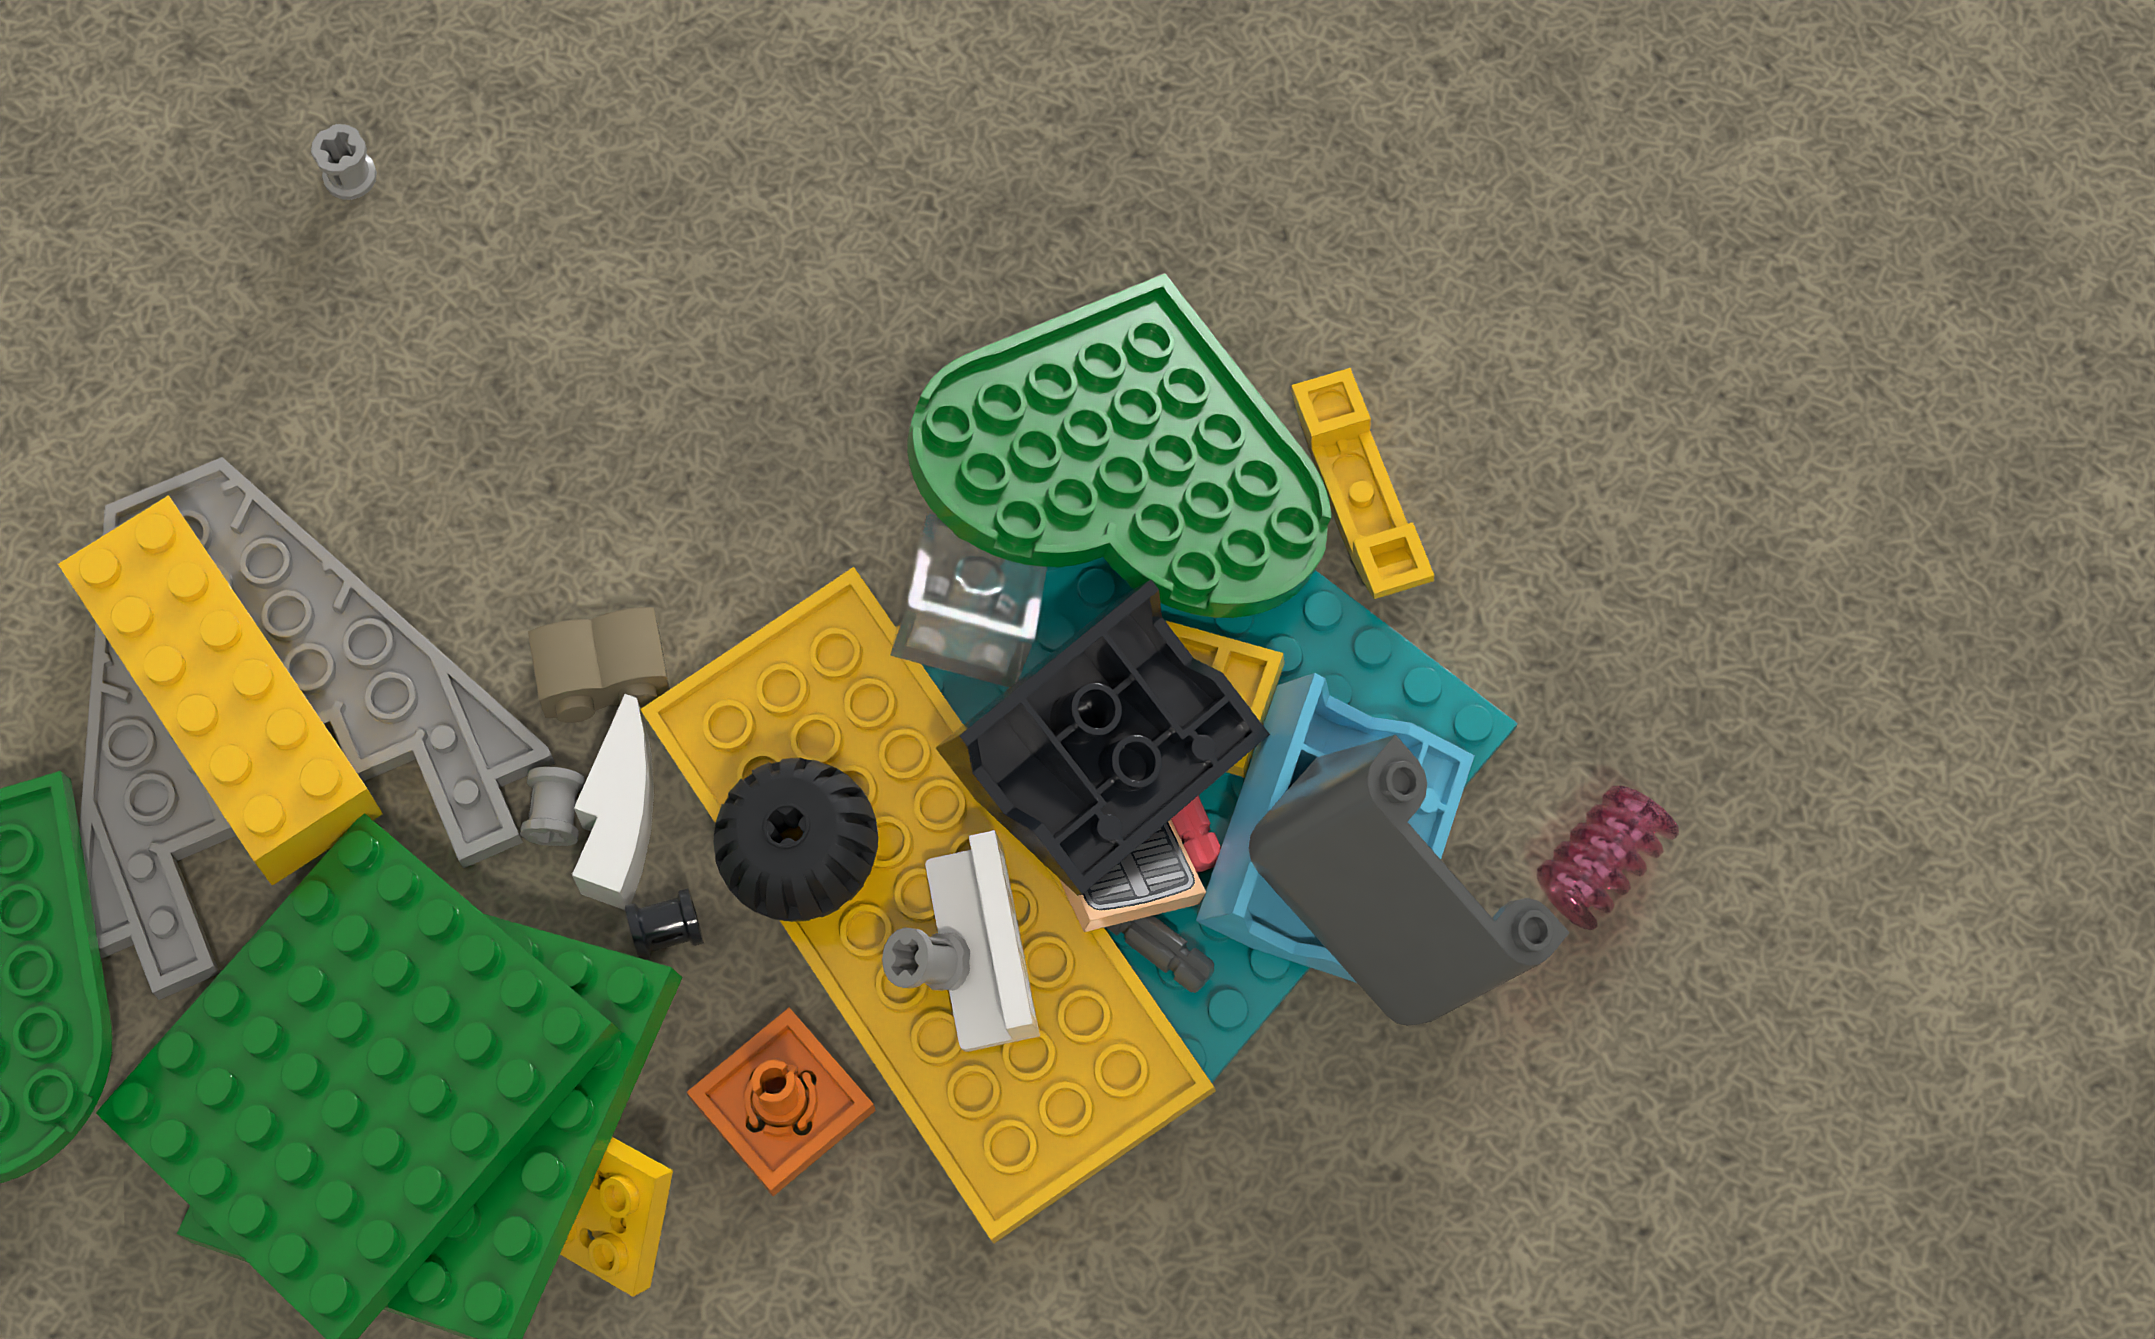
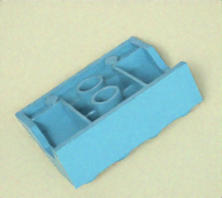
[1196,673,1475,983]

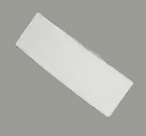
[572,694,654,910]

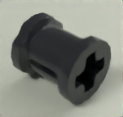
[625,888,704,960]

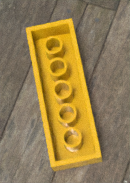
[58,495,383,886]

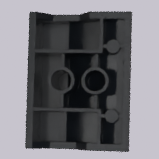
[936,580,1270,896]

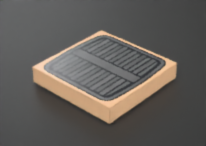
[1059,819,1206,932]

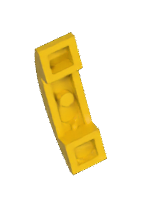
[1291,368,1435,599]

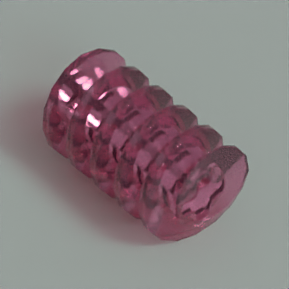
[1537,786,1679,930]

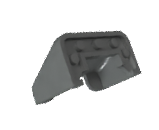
[1248,735,1570,1026]

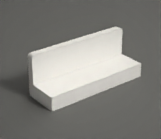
[925,830,1040,1052]

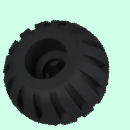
[713,758,878,922]

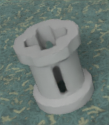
[311,124,377,200]
[520,767,586,846]
[882,927,970,991]

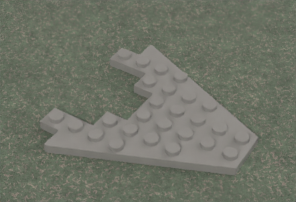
[79,457,555,1000]

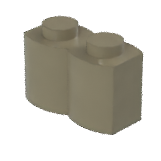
[528,607,670,723]

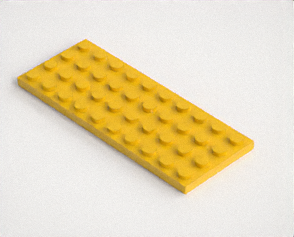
[640,567,1216,1244]

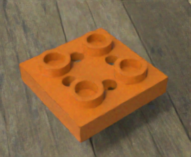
[686,1007,876,1196]

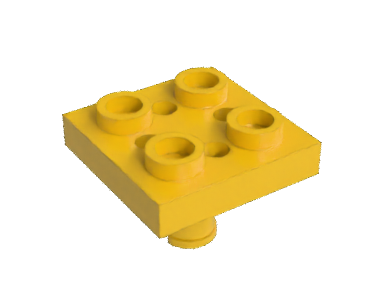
[560,1137,673,1297]

